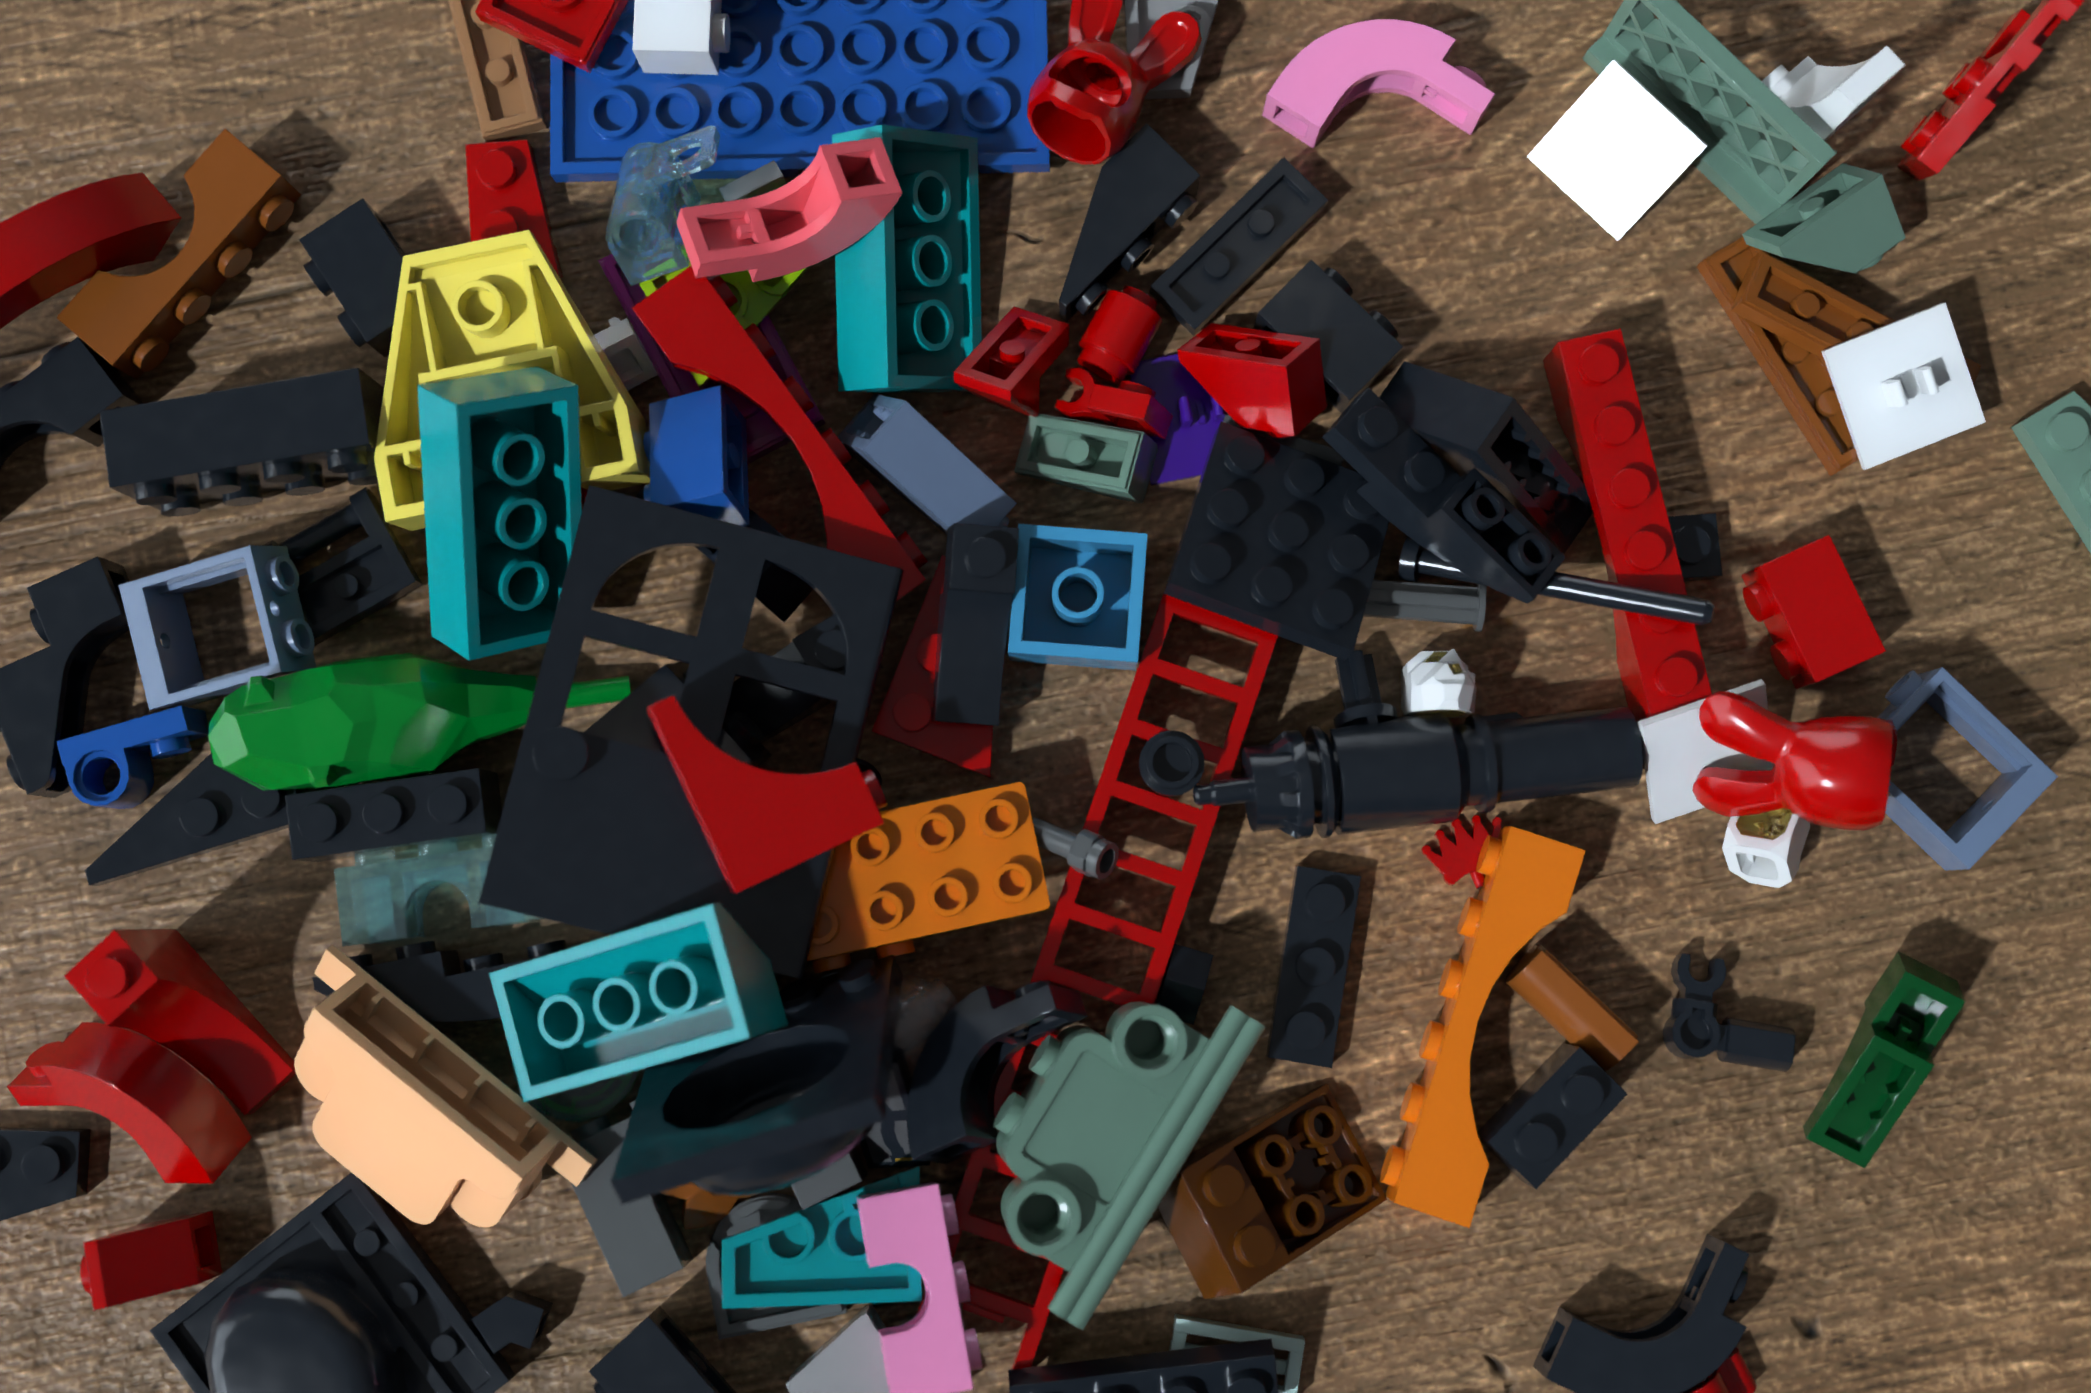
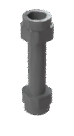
[1032,816,1119,880]

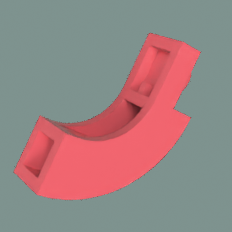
[676,137,902,282]

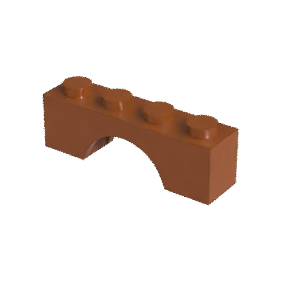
[56,129,301,380]

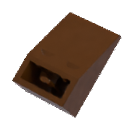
[1158,1083,1387,1299]

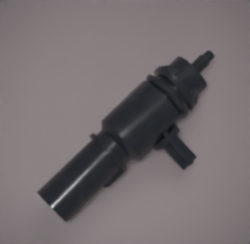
[1193,650,1643,839]

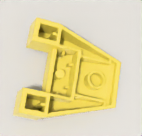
[374,230,650,531]

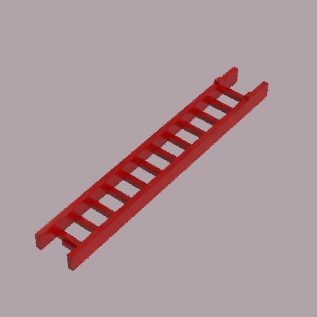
[916,594,1278,1370]

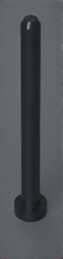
[1399,537,1715,625]

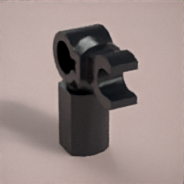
[1662,953,1796,1072]

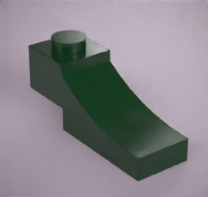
[1803,951,1966,1168]

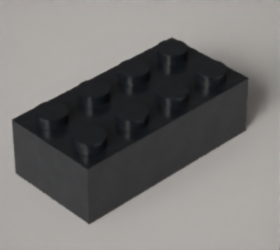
[100,368,384,517]

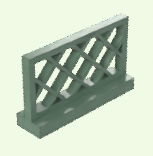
[1582,0,1837,224]

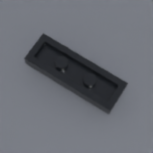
[1150,157,1328,336]
[1266,866,1361,1068]

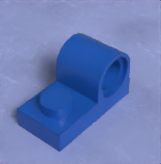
[57,705,209,809]

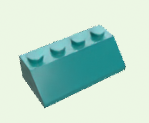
[832,124,982,393]
[489,902,788,1102]

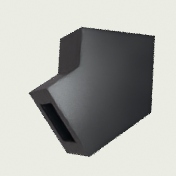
[1157,944,1213,1025]
[472,1289,553,1354]

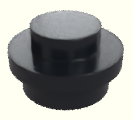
[1139,731,1205,796]

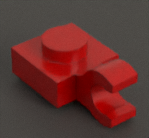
[1055,368,1173,439]

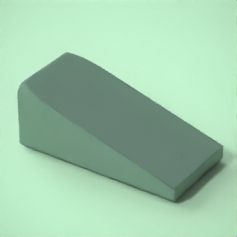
[1014,414,1158,503]

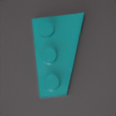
[722,1166,922,1309]

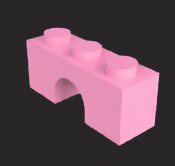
[856,1182,982,1393]

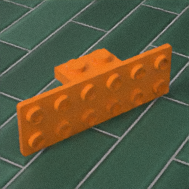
[806,782,1050,974]

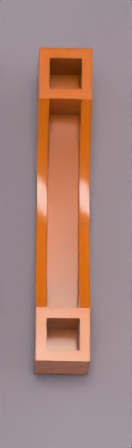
[1380,826,1586,1228]

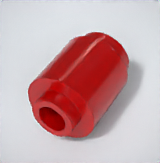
[1077,286,1163,385]

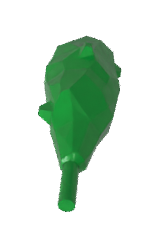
[208,653,631,791]

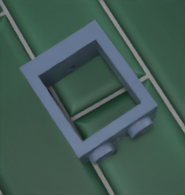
[119,545,316,710]
[1867,667,2058,871]

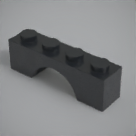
[0,337,143,469]

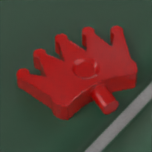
[1421,815,1502,889]

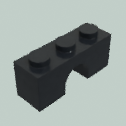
[285,768,502,862]

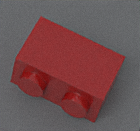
[1741,535,1886,689]

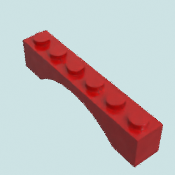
[632,266,927,601]
[1543,328,1712,722]

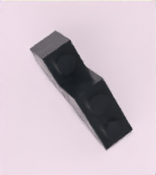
[0,556,130,798]

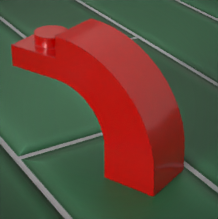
[7,1022,252,1183]

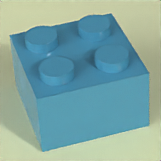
[1008,524,1148,671]

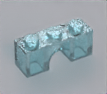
[334,834,547,946]

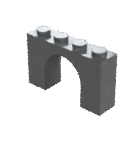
[570,1100,868,1297]

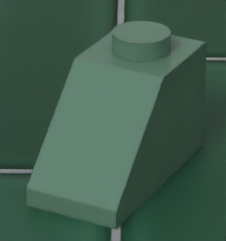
[1742,163,1906,274]

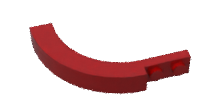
[0,172,181,329]

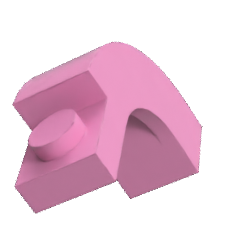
[1262,19,1495,149]

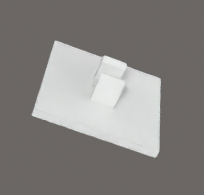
[1527,60,1708,241]
[1821,303,1986,470]
[1638,679,1773,824]

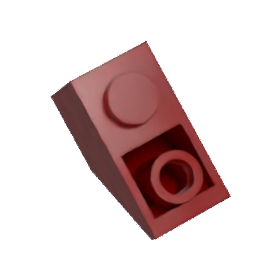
[80,1210,222,1310]

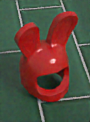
[1027,0,1202,165]
[1692,690,1898,830]

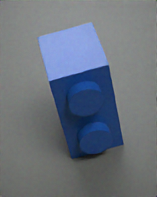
[643,385,750,527]

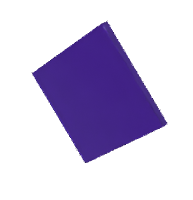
[1129,354,1228,486]

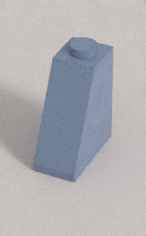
[837,393,1016,535]

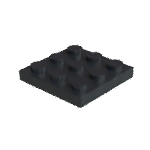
[1163,421,1389,661]

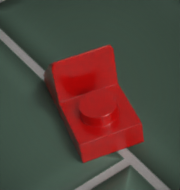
[954,306,1070,418]

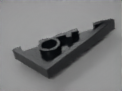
[85,753,304,886]

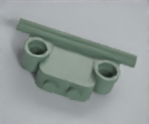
[993,1001,1265,1330]

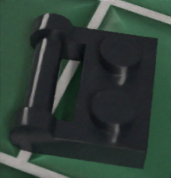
[263,487,423,647]

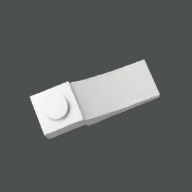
[1762,46,1905,141]

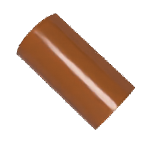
[1505,944,1639,1071]

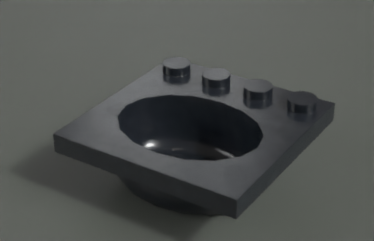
[611,955,903,1205]
[150,1172,516,1393]

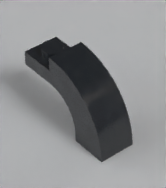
[907,981,1087,1164]

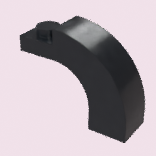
[1533,1234,1749,1393]

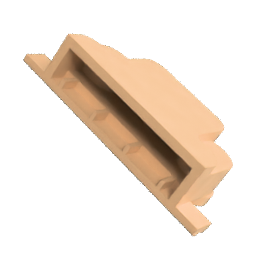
[294,945,597,1228]

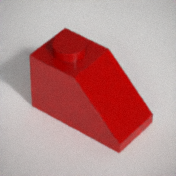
[1177,323,1327,438]

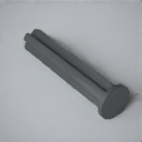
[1363,580,1487,632]

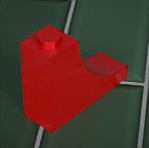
[646,695,887,894]
[64,929,296,1115]

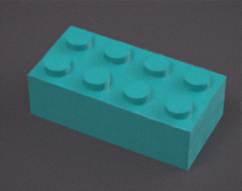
[417,367,582,661]

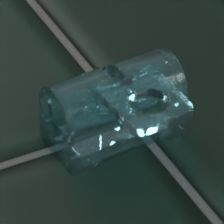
[605,126,720,286]

